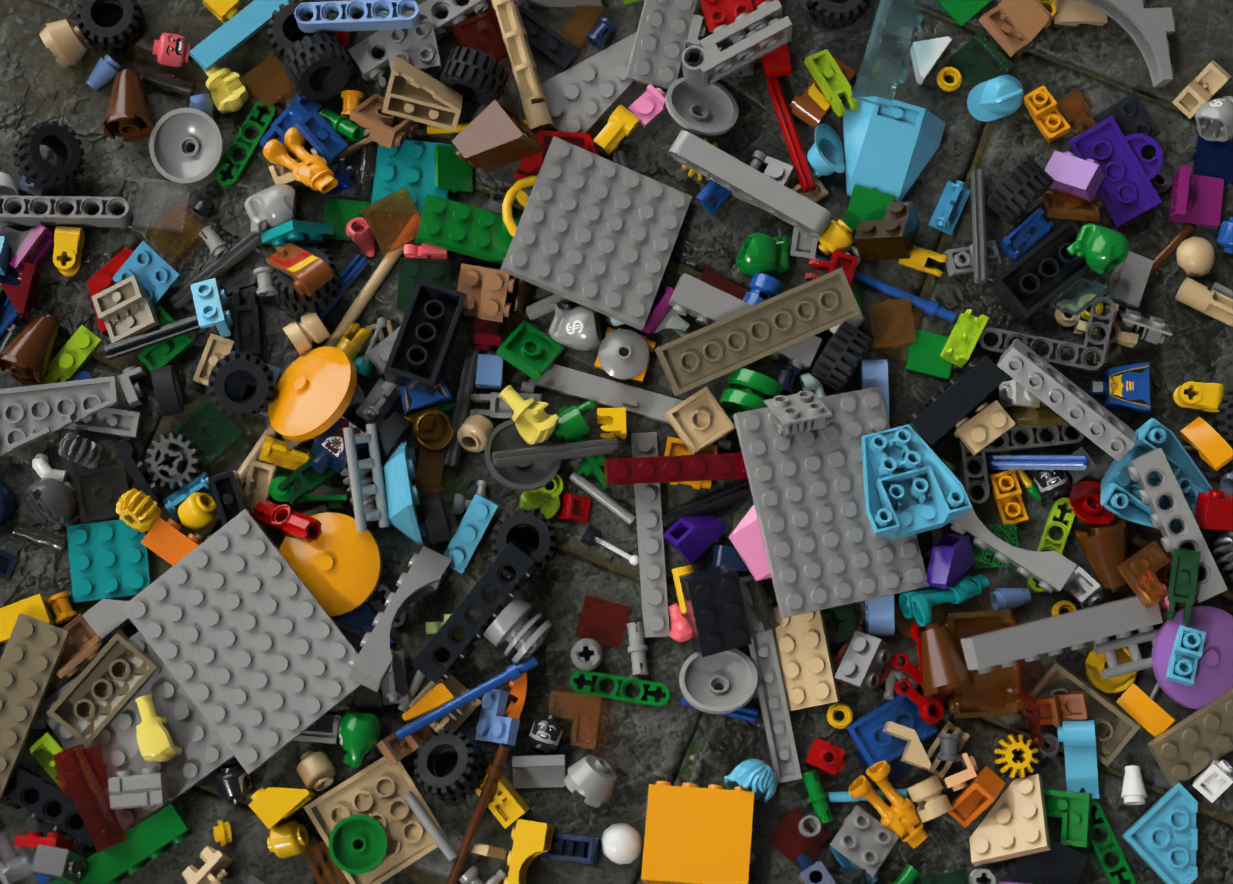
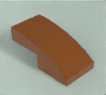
[1030,691,1091,725]

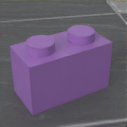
[1044,151,1105,202]

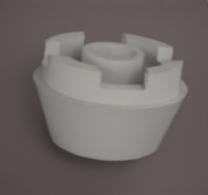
[564,755,617,808]

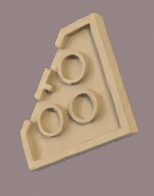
[969,774,1051,866]

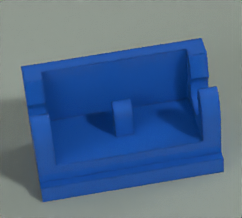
[998,208,1054,263]

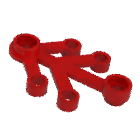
[891,623,950,724]

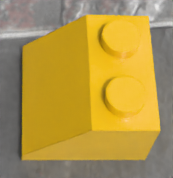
[248,787,316,830]

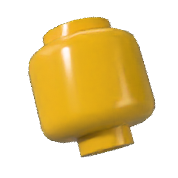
[817,219,854,257]
[178,492,217,531]
[267,820,309,859]

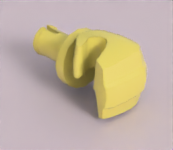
[199,64,248,114]
[499,385,559,445]
[135,694,181,762]

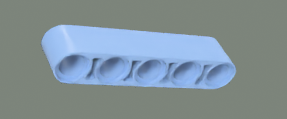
[294,0,421,33]

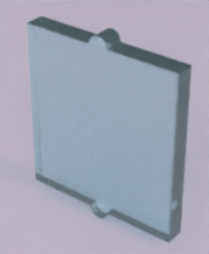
[1049,278,1109,316]

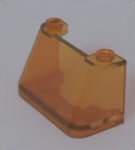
[944,610,1024,719]

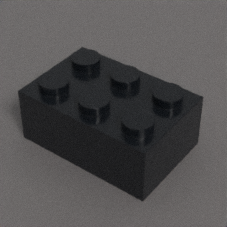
[679,563,752,657]

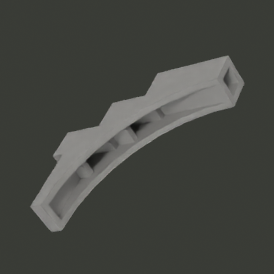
[1077,0,1176,88]

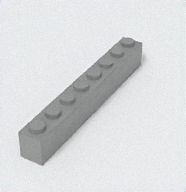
[960,592,1163,674]

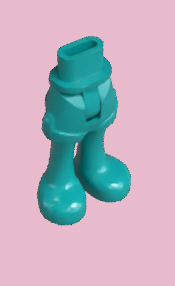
[899,574,990,627]

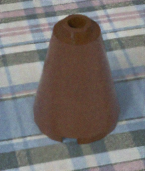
[103,69,155,142]
[0,314,60,386]
[1074,519,1127,593]
[921,622,976,697]

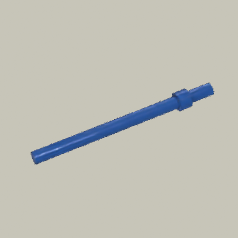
[815,254,957,323]
[395,655,539,740]

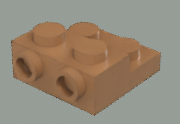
[349,93,418,149]
[457,263,515,322]

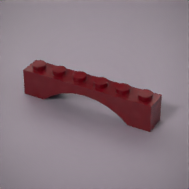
[603,453,748,486]

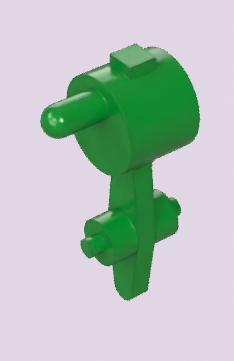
[554,400,610,490]

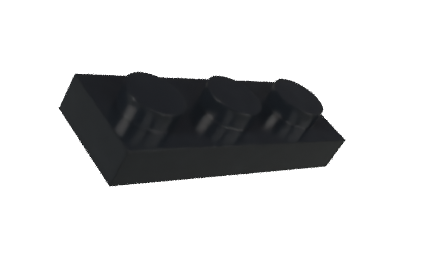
[519,6,580,71]

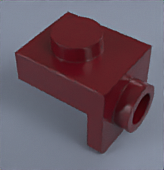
[470,318,501,351]

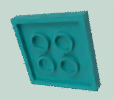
[370,140,452,217]
[66,519,152,604]

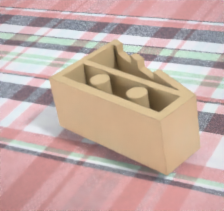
[382,55,463,131]

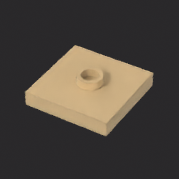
[664,386,736,455]

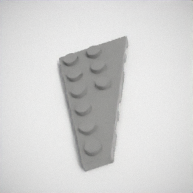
[519,32,636,133]
[0,376,119,457]

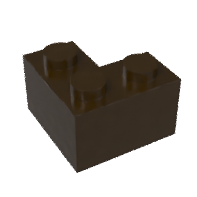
[854,201,921,261]

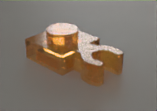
[1056,89,1096,135]

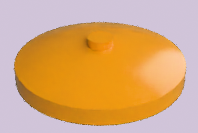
[268,346,357,441]
[279,512,382,617]

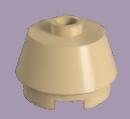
[39,19,88,70]

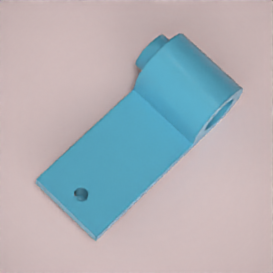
[1057,720,1099,799]

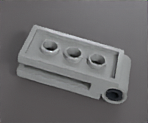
[682,0,792,88]

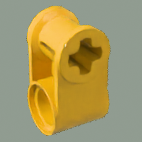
[53,226,84,277]
[1173,381,1225,412]

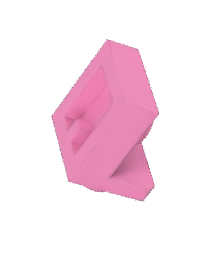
[628,84,667,128]

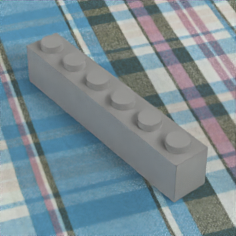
[668,273,822,371]

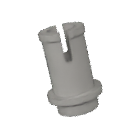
[199,225,229,259]

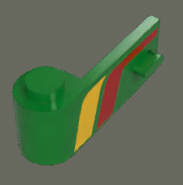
[269,476,350,509]

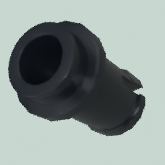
[0,324,23,352]

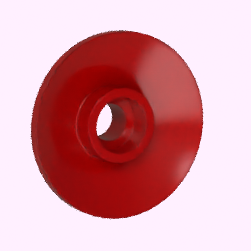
[1069,481,1116,526]

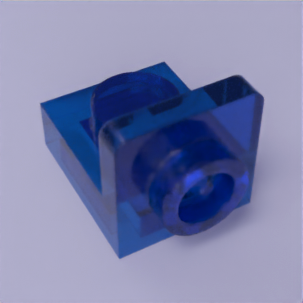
[323,158,355,196]

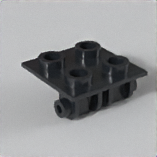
[1092,91,1161,139]

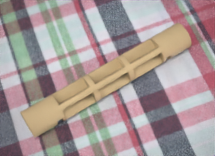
[491,0,554,133]
[1175,277,1233,327]

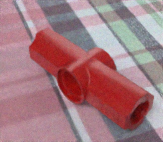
[254,500,322,542]

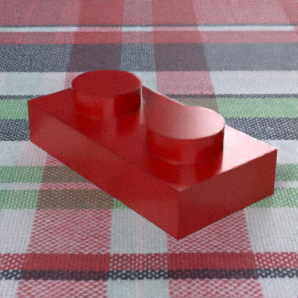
[14,830,74,850]

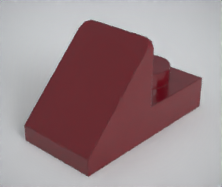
[0,262,41,319]

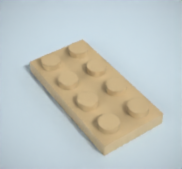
[768,607,840,711]

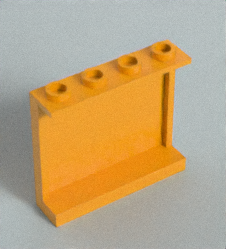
[641,781,755,884]

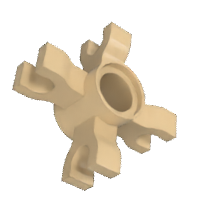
[1073,303,1139,365]

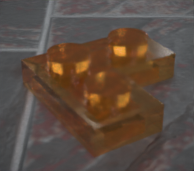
[1116,540,1170,610]
[548,689,604,750]

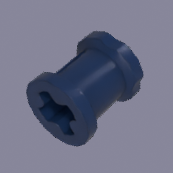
[585,16,618,50]
[776,363,801,395]

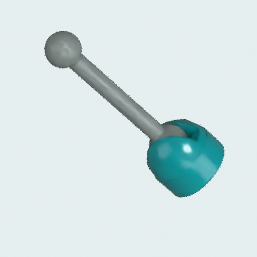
[353,317,387,377]

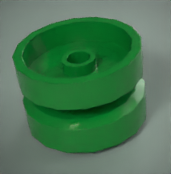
[719,368,784,413]
[328,815,390,874]

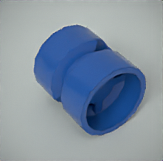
[743,273,784,306]

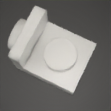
[1192,759,1233,803]

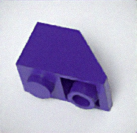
[663,515,727,564]
[926,533,975,589]

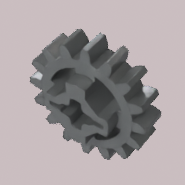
[145,433,202,489]

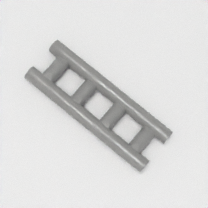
[343,423,390,532]
[1093,628,1160,680]

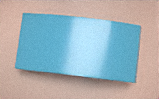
[1165,625,1206,687]

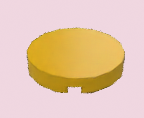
[1084,647,1136,694]

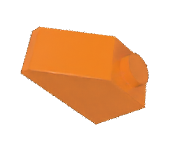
[948,766,1006,828]

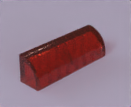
[53,744,128,853]

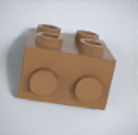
[978,0,1052,57]
[57,612,102,679]

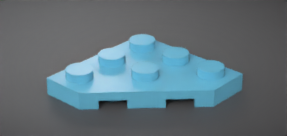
[1121,782,1198,884]

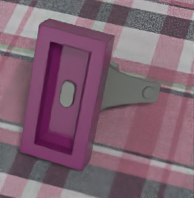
[0,223,54,272]
[635,287,691,337]

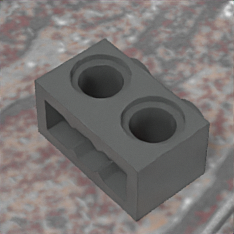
[31,844,86,884]

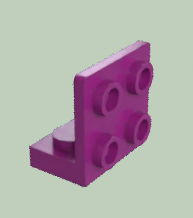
[1168,165,1224,228]

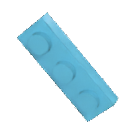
[443,493,500,574]

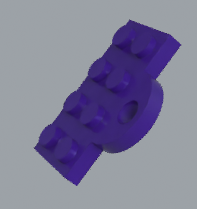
[1068,116,1164,228]

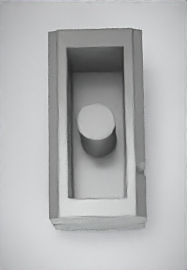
[108,767,170,810]

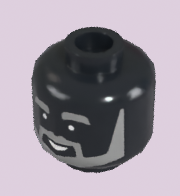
[1032,470,1071,501]
[528,714,566,755]
[215,763,253,804]

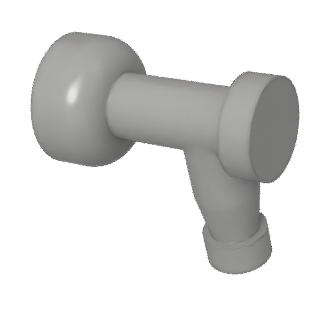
[453,480,488,515]
[881,665,920,700]
[458,865,507,884]

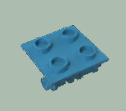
[112,240,180,308]

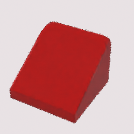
[557,493,591,523]

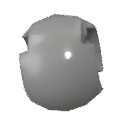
[570,638,603,671]

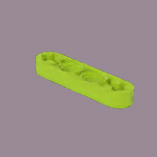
[1026,497,1075,593]

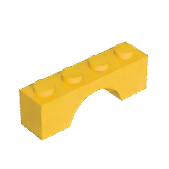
[503,819,554,884]

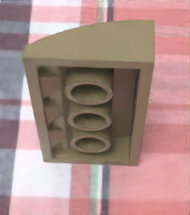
[46,630,158,746]
[1024,659,1140,767]

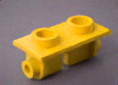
[258,436,314,471]

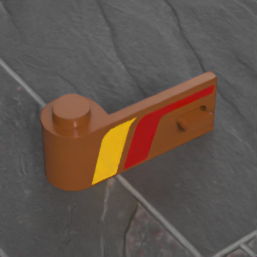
[789,56,856,129]
[265,242,334,296]

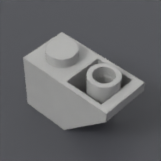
[82,599,133,642]

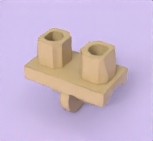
[182,846,233,884]

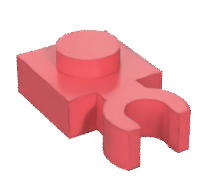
[404,244,448,262]

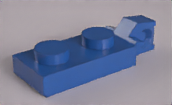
[286,99,349,164]

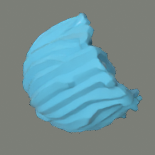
[724,758,778,805]

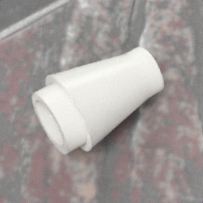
[1121,766,1148,805]

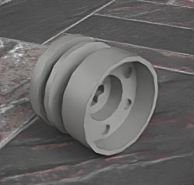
[483,595,552,665]

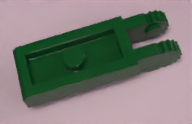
[277,456,348,504]
[1167,548,1201,623]

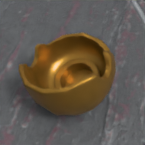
[413,409,454,451]

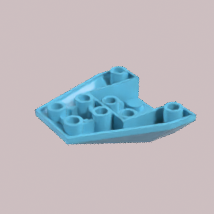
[843,95,946,202]
[1100,418,1213,533]
[861,424,972,540]
[382,440,427,545]

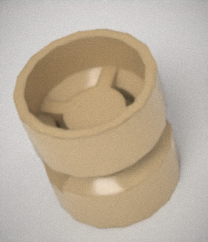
[282,311,330,356]
[906,775,953,823]

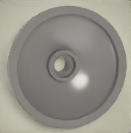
[665,77,739,136]
[149,108,224,184]
[679,649,758,714]

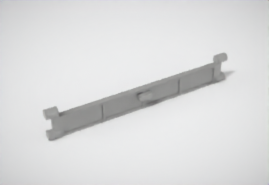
[520,364,735,451]

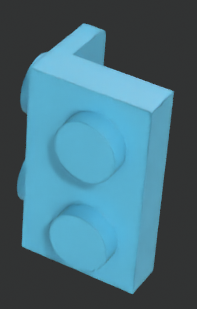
[191,278,233,338]

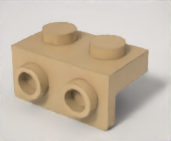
[953,400,1016,456]

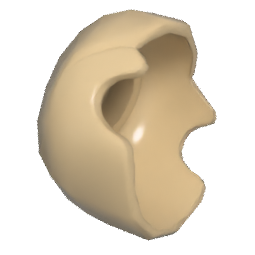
[1176,236,1215,277]

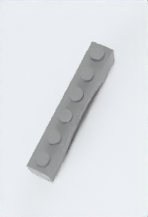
[949,495,1077,593]
[348,546,451,692]

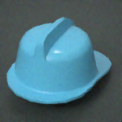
[967,75,1024,122]
[807,123,845,178]

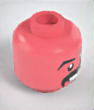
[152,32,190,68]

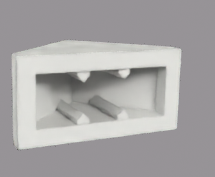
[910,36,952,86]

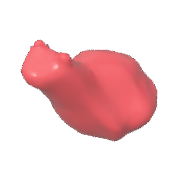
[346,217,375,257]
[668,603,693,642]

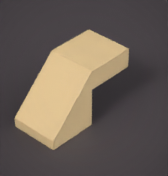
[1172,60,1231,119]
[883,721,931,770]

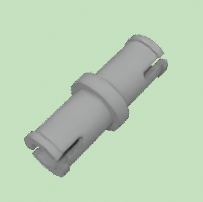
[626,622,649,676]

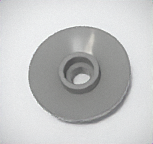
[598,329,649,380]

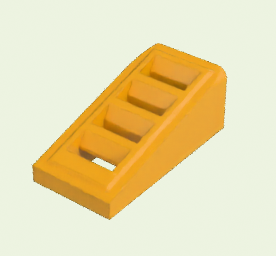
[402,683,455,722]

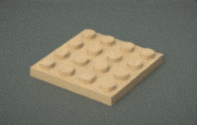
[304,756,449,884]

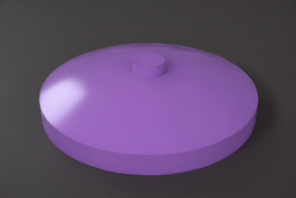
[1152,606,1233,710]

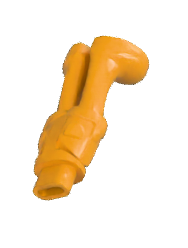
[263,127,338,193]
[848,760,928,848]

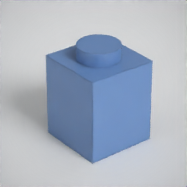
[475,351,504,391]

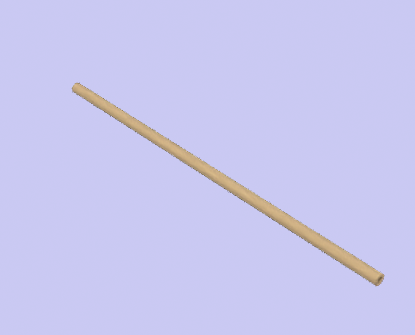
[171,215,421,567]

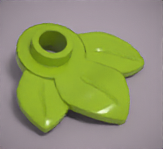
[519,474,564,520]

